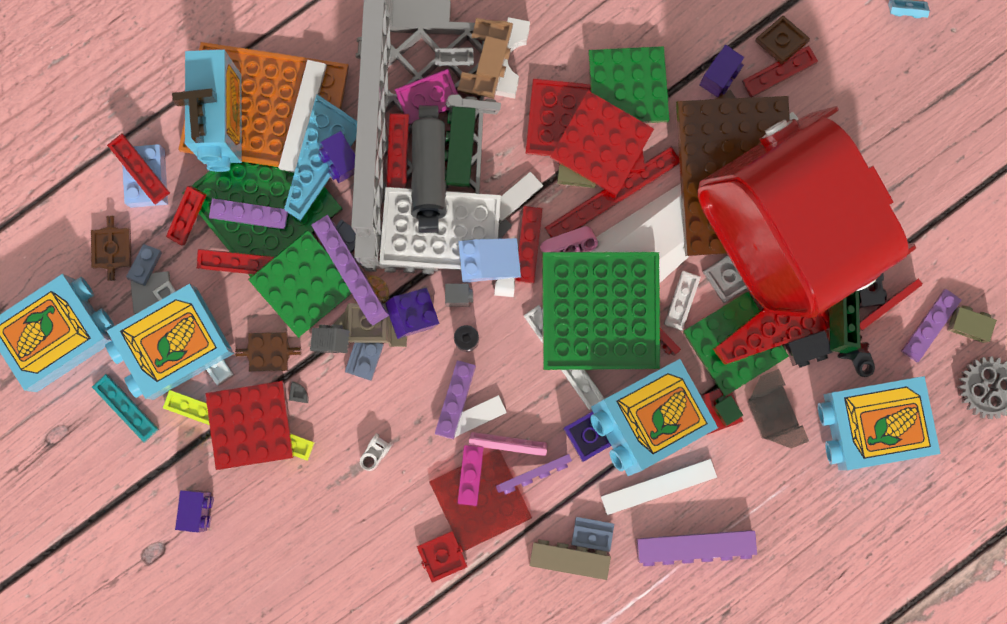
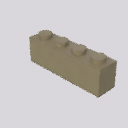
[529,539,611,580]

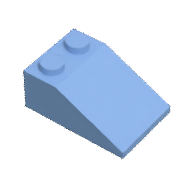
[459,238,521,283]

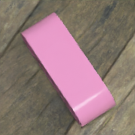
[540,226,598,253]

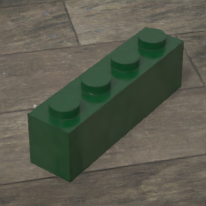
[445,106,476,188]
[829,291,861,353]

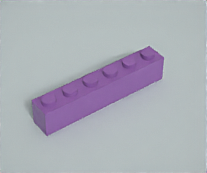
[311,215,389,325]
[636,530,757,566]

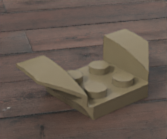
[334,303,407,347]

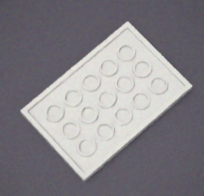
[379,187,501,270]

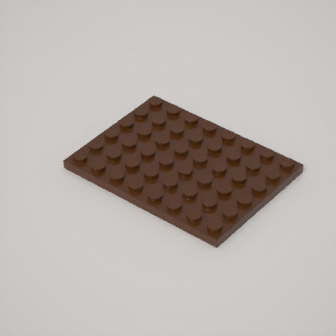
[676,96,790,256]

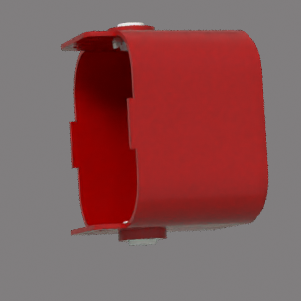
[698,106,917,318]

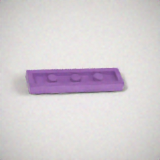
[209,198,288,230]
[901,289,962,362]
[435,360,476,440]
[496,454,572,495]

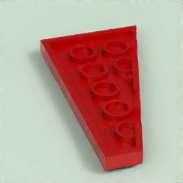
[713,308,830,365]

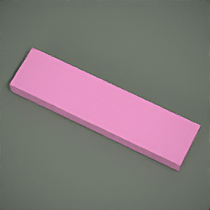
[469,432,547,456]

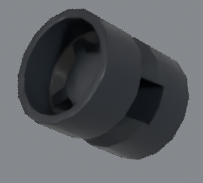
[454,325,479,352]

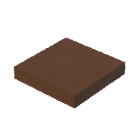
[756,15,810,65]

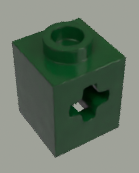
[712,395,743,426]

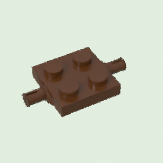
[91,216,131,281]
[235,332,302,372]

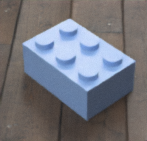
[122,144,168,208]

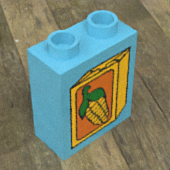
[185,50,242,172]
[0,274,115,392]
[105,284,234,400]
[591,359,718,476]
[818,376,941,471]

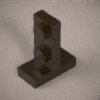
[172,88,217,143]

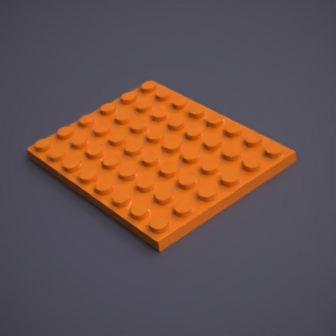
[178,42,349,167]

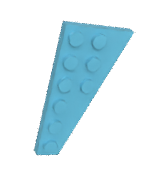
[284,94,357,221]

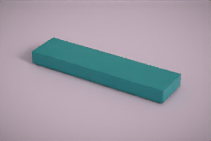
[92,374,159,443]

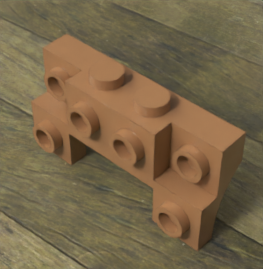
[457,18,513,99]

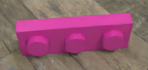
[458,445,484,506]

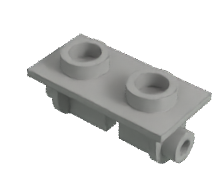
[435,47,474,67]

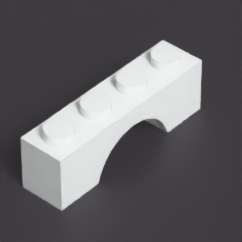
[495,17,530,99]

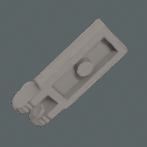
[446,94,501,115]

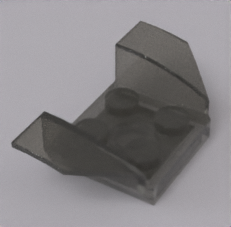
[747,369,809,448]

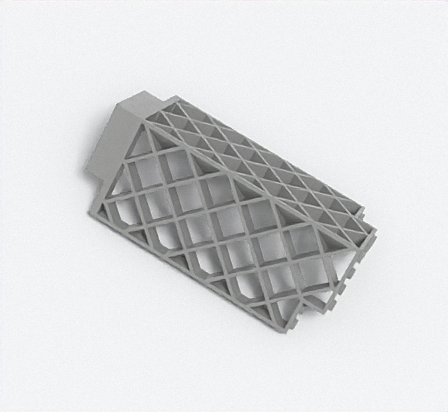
[351,0,485,274]

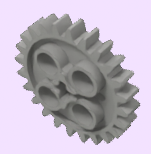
[957,356,1007,419]

